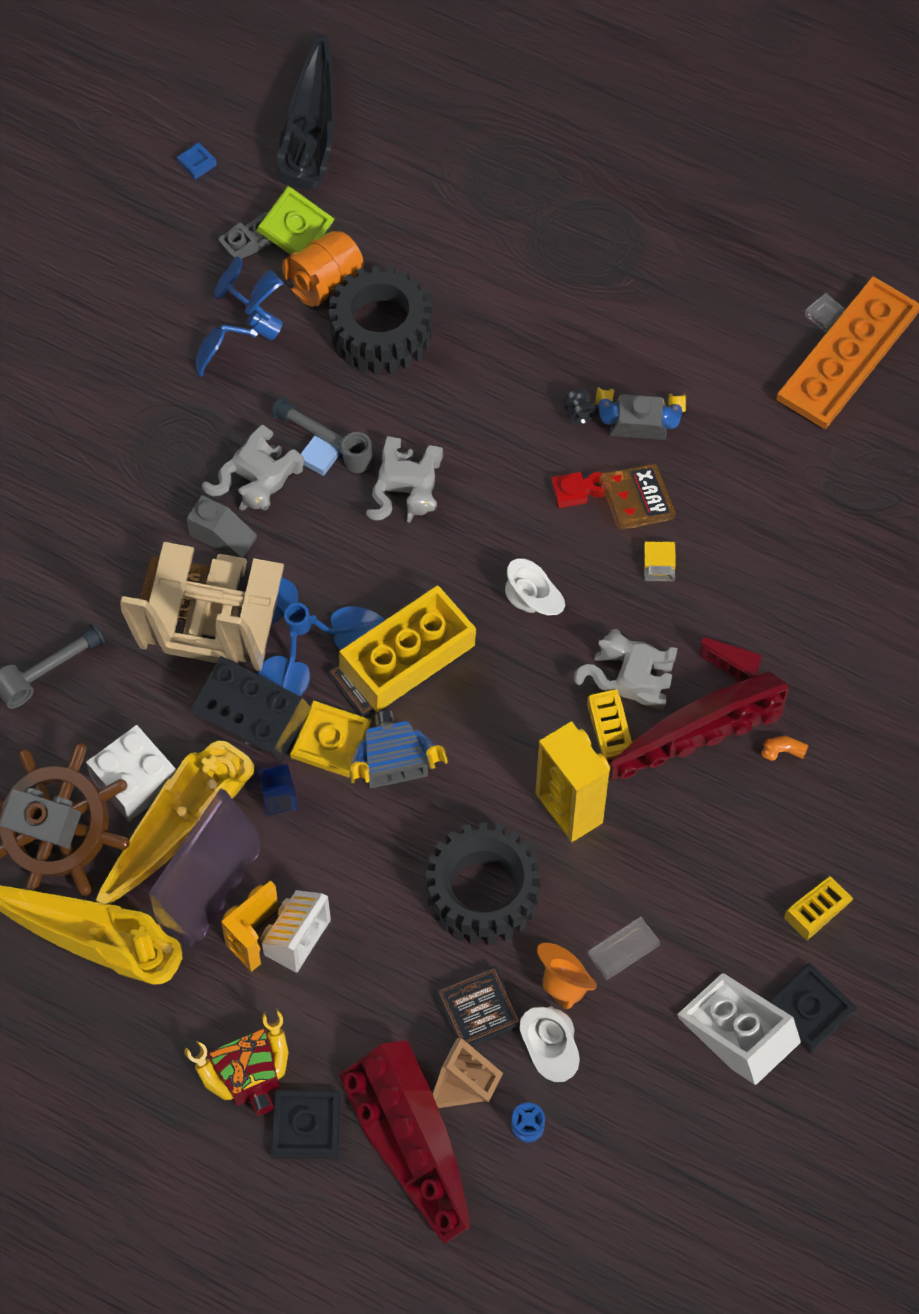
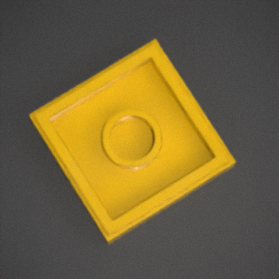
[290,700,372,778]

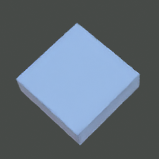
[301,436,340,476]

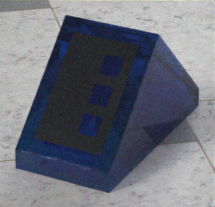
[257,764,297,816]

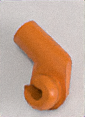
[761,735,809,761]

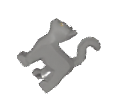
[202,424,305,511]
[366,436,443,523]
[573,629,678,710]

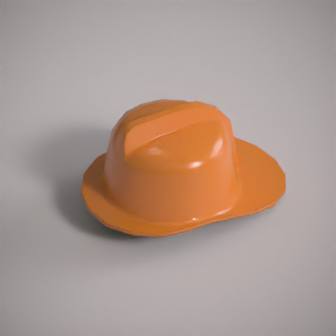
[537,943,597,1009]

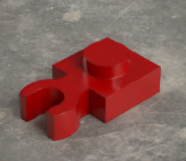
[551,472,607,509]

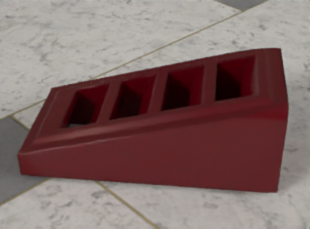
[699,637,762,682]

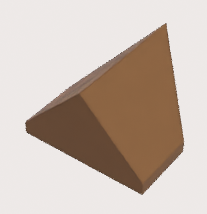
[433,1038,503,1108]

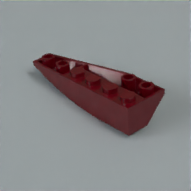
[609,671,789,780]
[339,1040,470,1243]

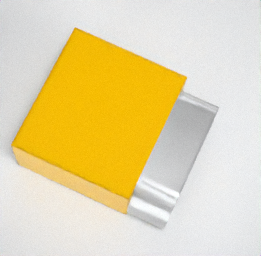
[644,542,676,581]

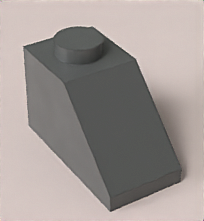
[187,495,257,558]

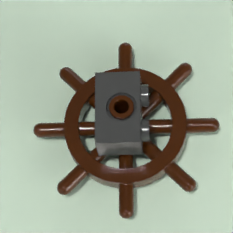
[0,743,130,896]

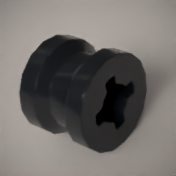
[562,388,598,425]

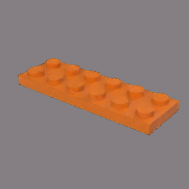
[776,276,919,430]

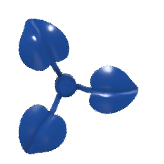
[196,256,284,377]
[258,578,385,696]

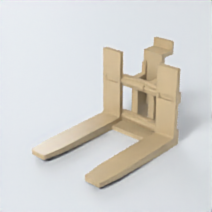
[120,542,284,671]

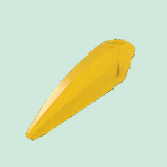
[96,741,254,905]
[0,885,182,985]

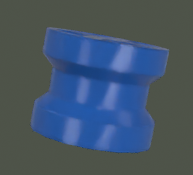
[511,1102,545,1143]

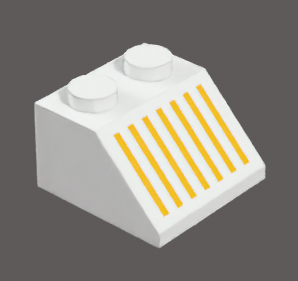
[261,890,331,973]

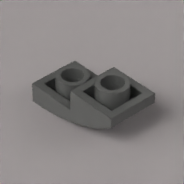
[218,211,273,259]

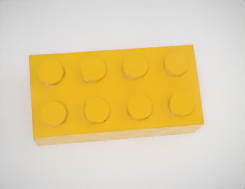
[339,585,476,712]
[536,721,610,843]

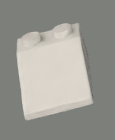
[677,973,801,1085]

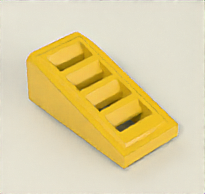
[587,689,632,760]
[784,876,853,941]

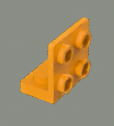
[221,881,279,972]

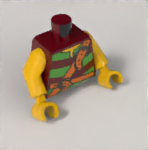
[184,1009,289,1116]

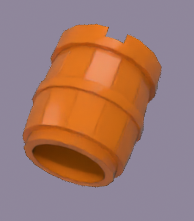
[282,231,364,307]

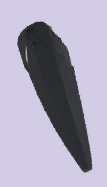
[276,33,335,190]

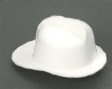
[505,559,565,615]
[520,1006,580,1082]

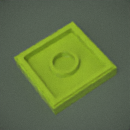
[256,186,335,255]

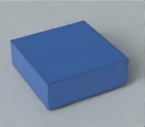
[177,142,217,180]

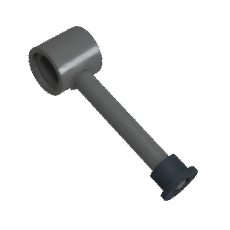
[271,396,373,473]
[0,623,105,709]

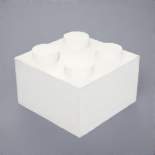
[86,725,176,822]

